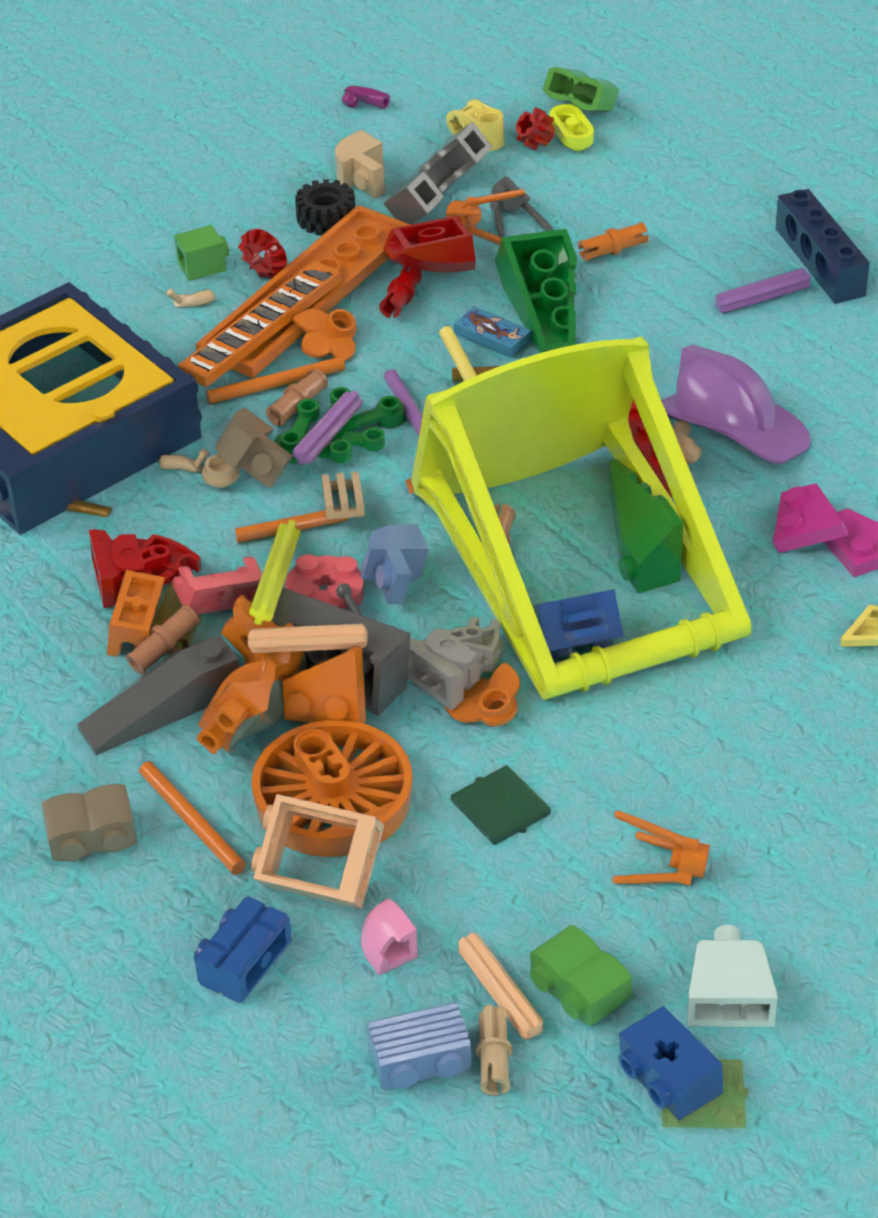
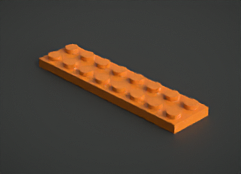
[196,205,411,378]

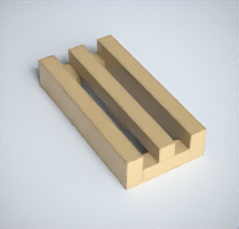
[321,472,365,520]

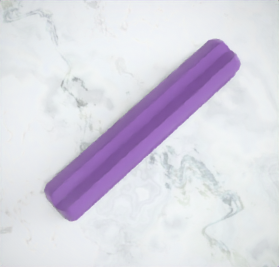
[715,268,811,313]
[293,390,363,465]

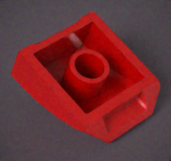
[384,215,476,272]

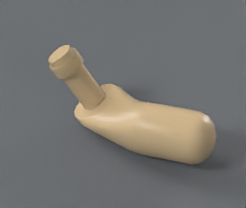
[166,289,215,308]
[159,449,209,473]

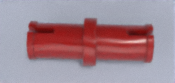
[379,266,423,318]

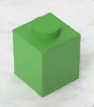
[174,225,229,281]

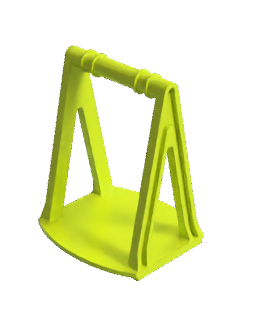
[411,336,752,700]

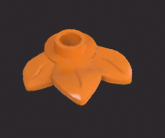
[292,309,357,362]
[445,663,521,726]

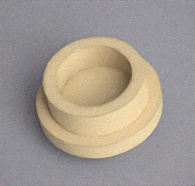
[202,454,240,488]

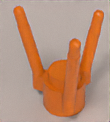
[446,189,525,245]
[612,810,710,885]

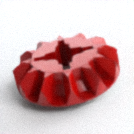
[238,229,287,280]

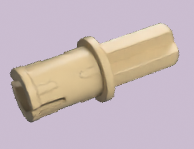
[475,1005,512,1096]

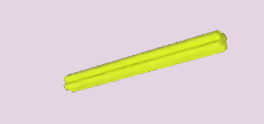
[249,520,301,625]

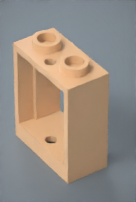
[251,794,384,909]

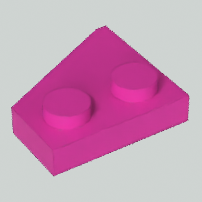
[773,483,849,553]
[824,508,878,577]

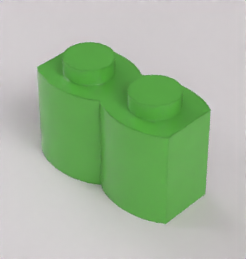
[543,67,619,112]
[530,925,632,1026]

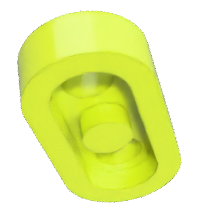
[549,104,594,151]

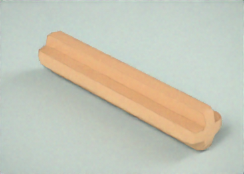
[248,624,368,653]
[458,933,543,1040]

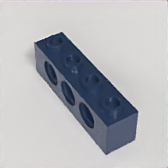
[775,188,870,304]

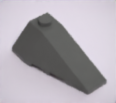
[77,635,239,755]

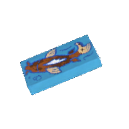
[454,306,531,358]

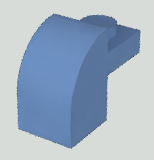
[361,524,429,604]

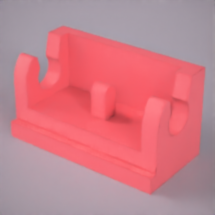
[172,556,262,615]

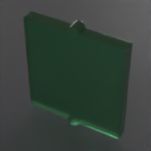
[451,765,551,845]

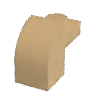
[335,130,385,199]

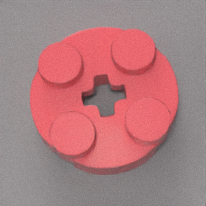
[285,554,364,609]

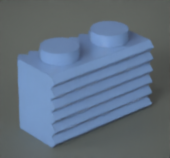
[366,1002,472,1090]

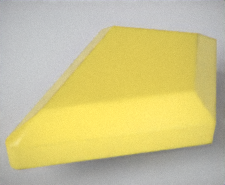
[840,604,878,647]

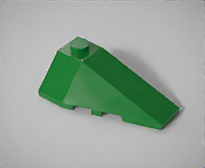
[495,229,577,353]
[609,459,684,594]

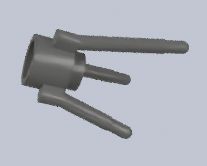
[490,176,552,237]

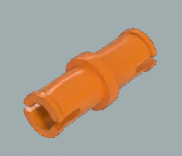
[578,222,649,262]

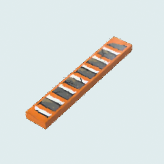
[178,260,342,388]

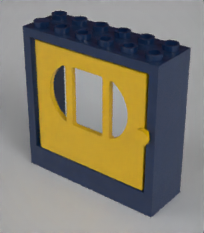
[0,282,202,535]

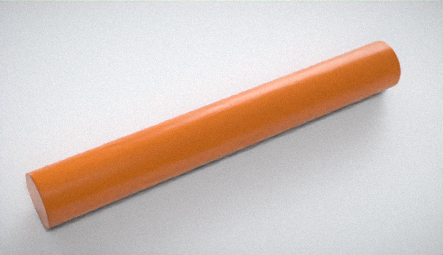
[234,507,349,543]

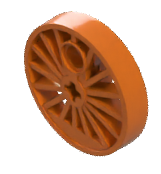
[252,720,413,857]

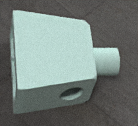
[687,925,778,1027]

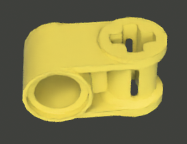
[446,99,505,151]

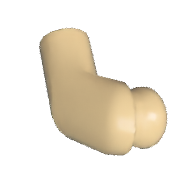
[672,420,702,464]

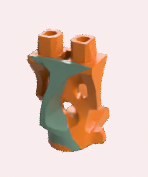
[196,595,307,755]

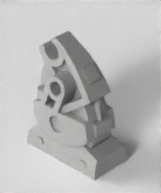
[408,617,502,710]

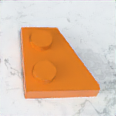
[282,646,366,724]

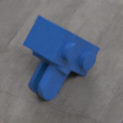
[532,589,624,659]

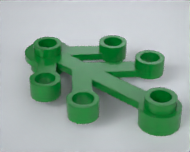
[274,387,405,464]

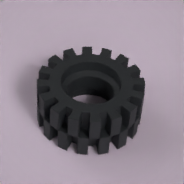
[295,179,355,235]

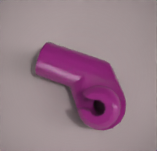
[341,85,390,109]

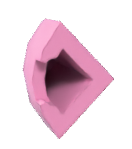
[360,899,418,975]

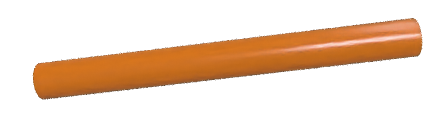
[206,356,345,405]
[139,761,246,875]

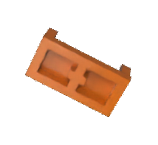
[107,570,165,657]

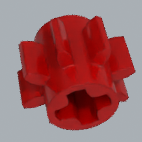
[516,107,555,151]

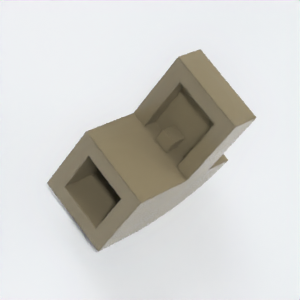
[216,408,293,488]

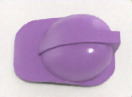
[662,344,811,464]

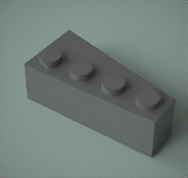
[272,588,411,716]

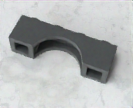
[383,122,492,225]

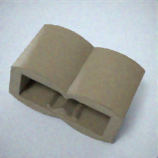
[42,784,137,861]

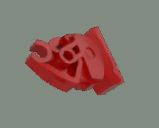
[89,529,201,609]

